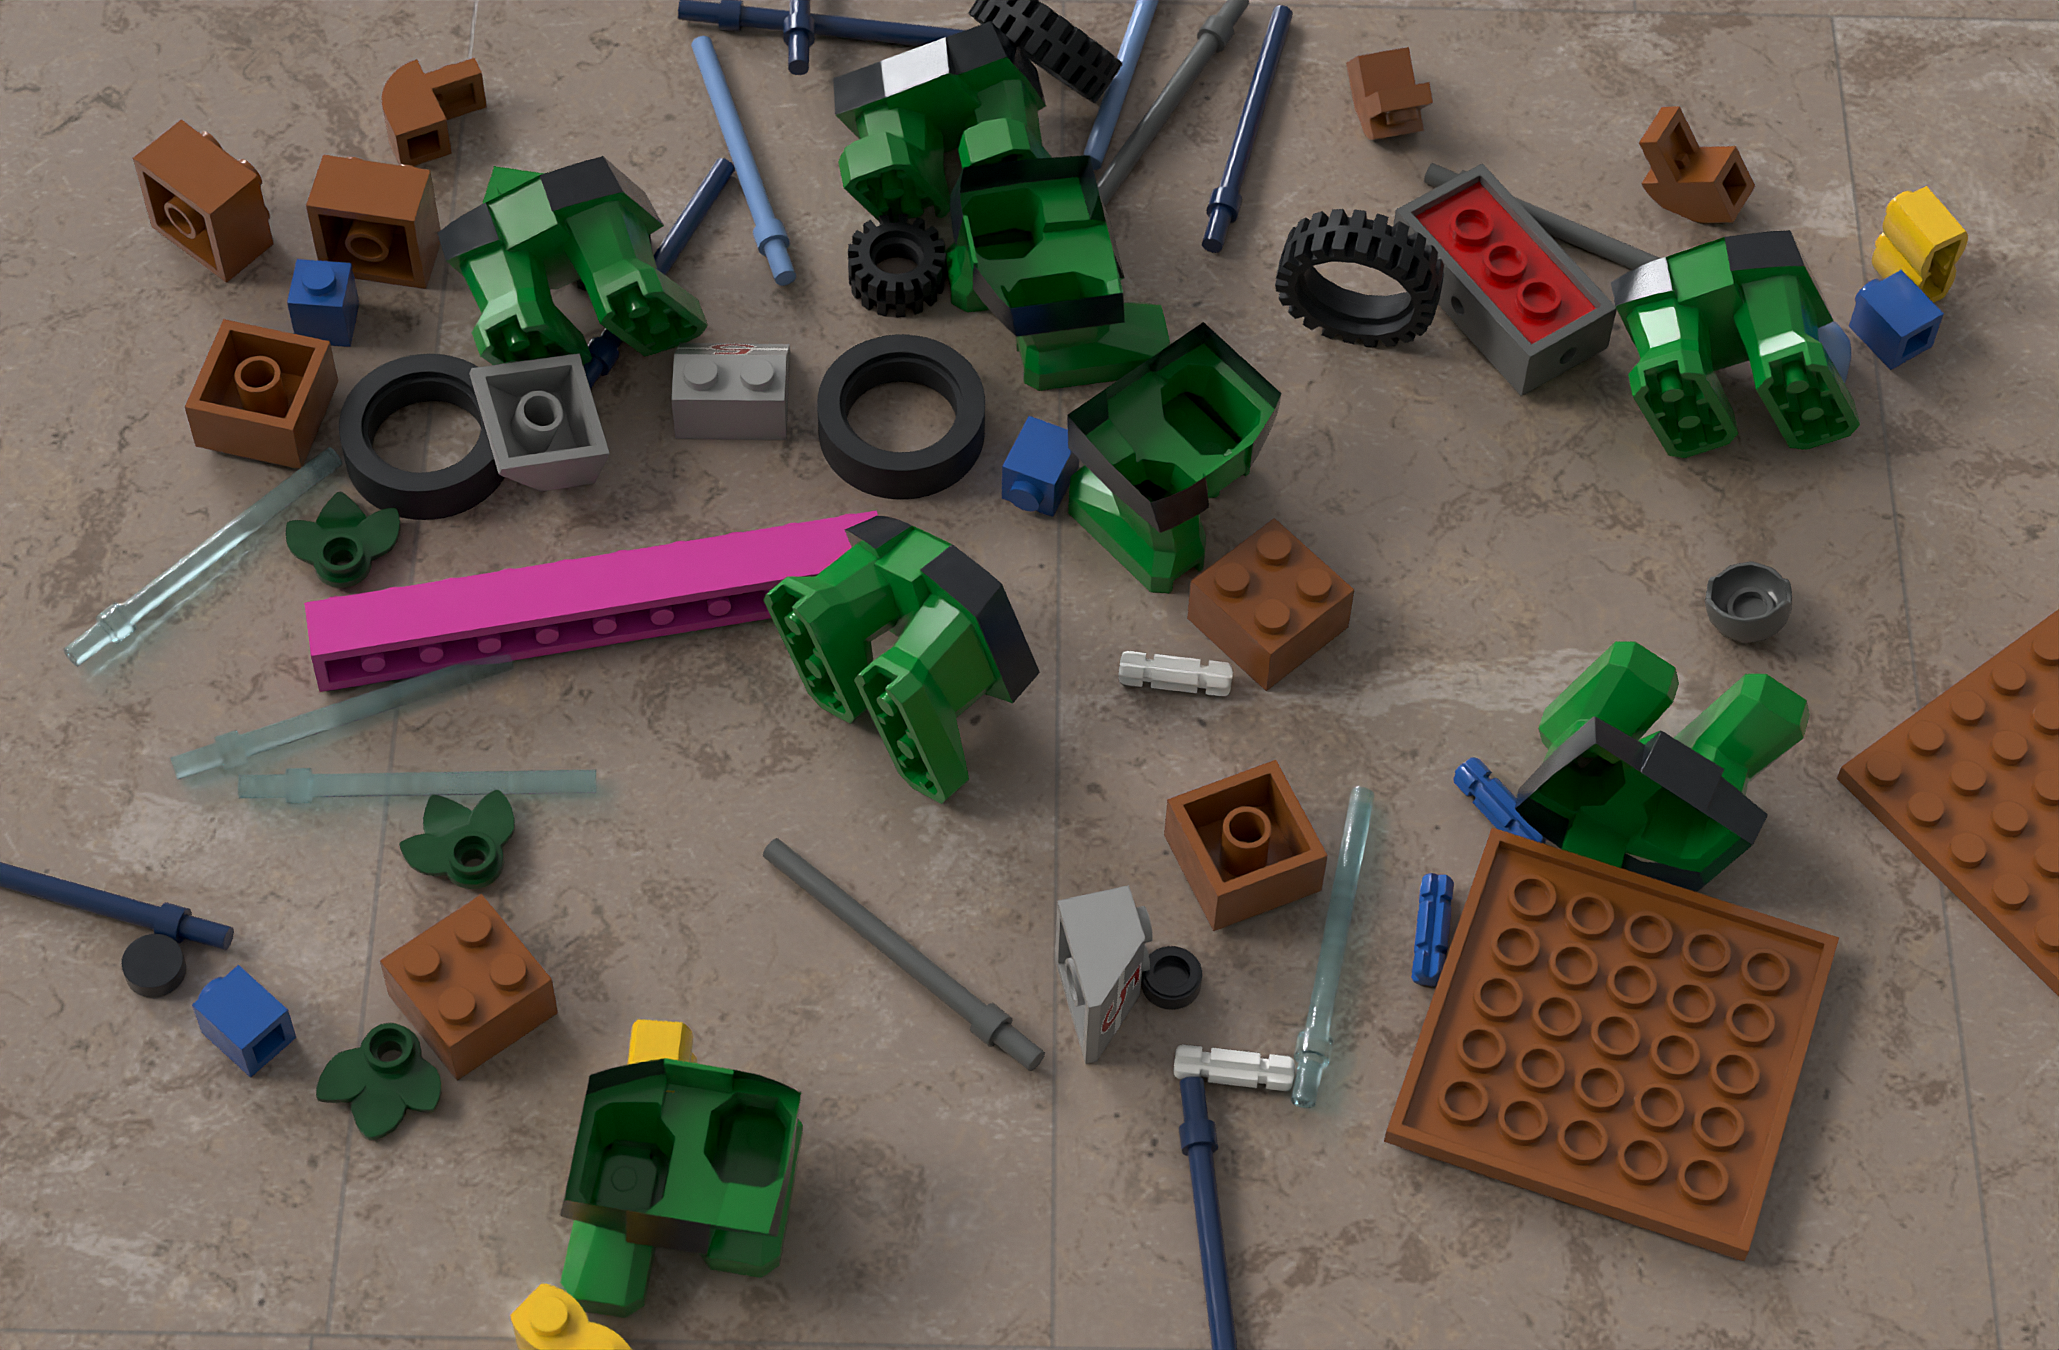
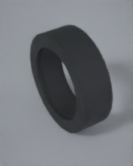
[817,334,985,500]
[339,353,505,520]

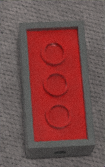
[1393,163,1617,397]

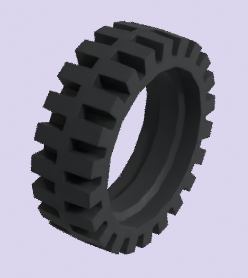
[968,0,1123,104]
[1275,209,1445,347]

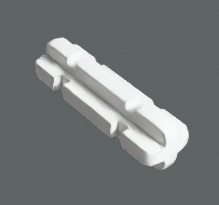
[1119,651,1233,696]
[1173,1044,1295,1091]

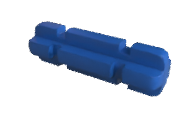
[1453,757,1546,844]
[1412,873,1454,987]

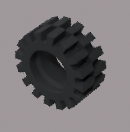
[848,213,946,318]

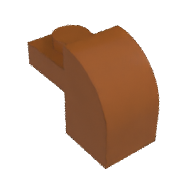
[1346,47,1433,140]
[382,58,487,166]
[1639,106,1755,223]

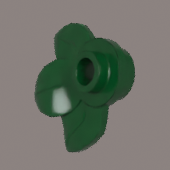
[286,491,400,588]
[399,789,515,889]
[316,1023,442,1140]

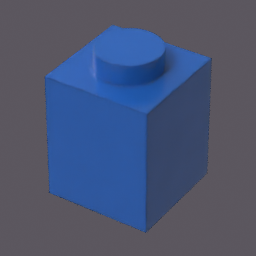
[287,259,360,347]
[1849,270,1944,370]
[1002,416,1080,517]
[192,965,297,1078]

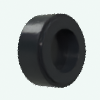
[121,934,186,998]
[1141,946,1202,1010]

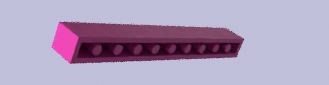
[304,511,878,692]

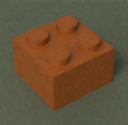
[133,120,274,283]
[306,154,441,289]
[185,319,339,469]
[1187,518,1354,691]
[1164,760,1328,931]
[380,894,558,1081]

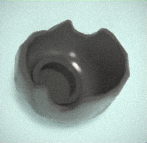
[1705,561,1792,643]

